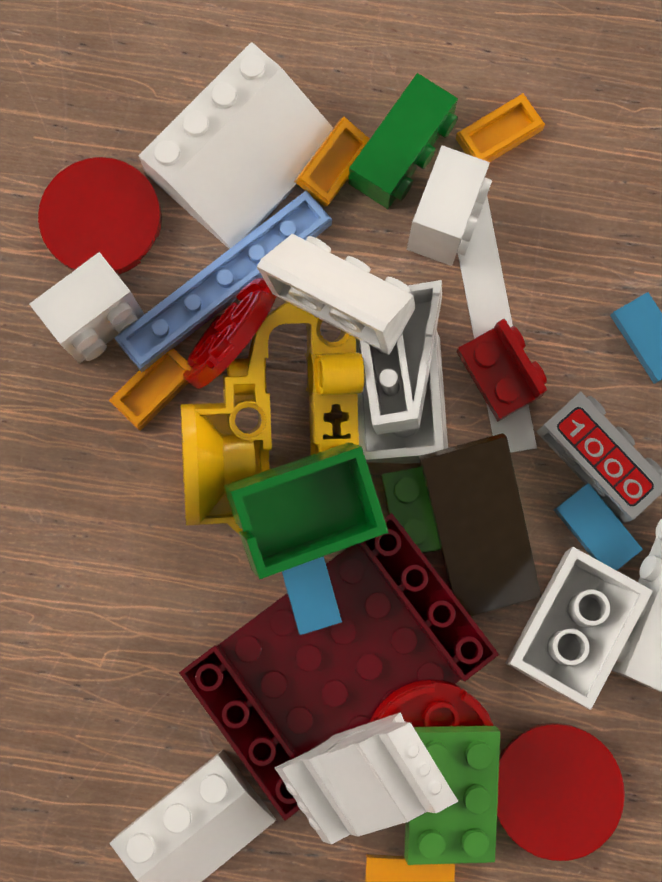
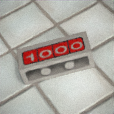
[536,391,662,524]

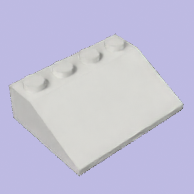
[138,42,333,249]

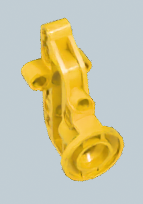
[181,302,364,535]

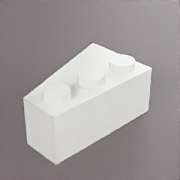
[360,280,442,435]

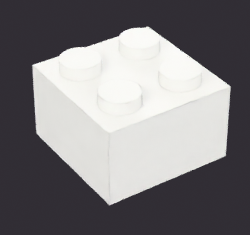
[407,145,492,266]
[29,252,144,364]

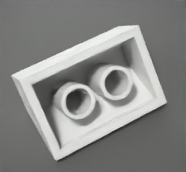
[257,234,415,355]
[356,330,448,464]
[505,547,653,710]
[110,750,276,882]

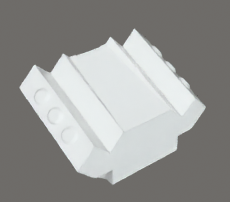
[275,712,458,844]

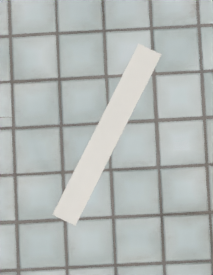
[458,196,537,453]

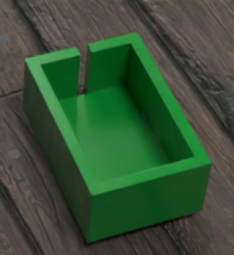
[224,442,389,580]

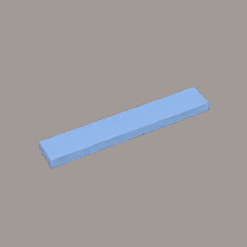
[115,190,332,372]

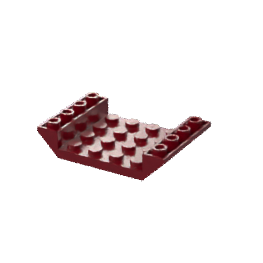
[179,513,499,821]

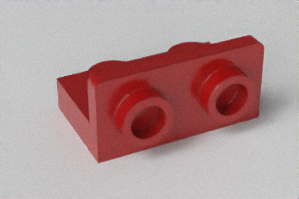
[456,319,547,422]

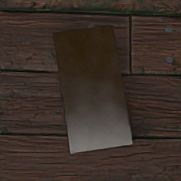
[419,433,541,616]

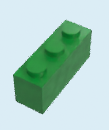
[348,73,458,209]

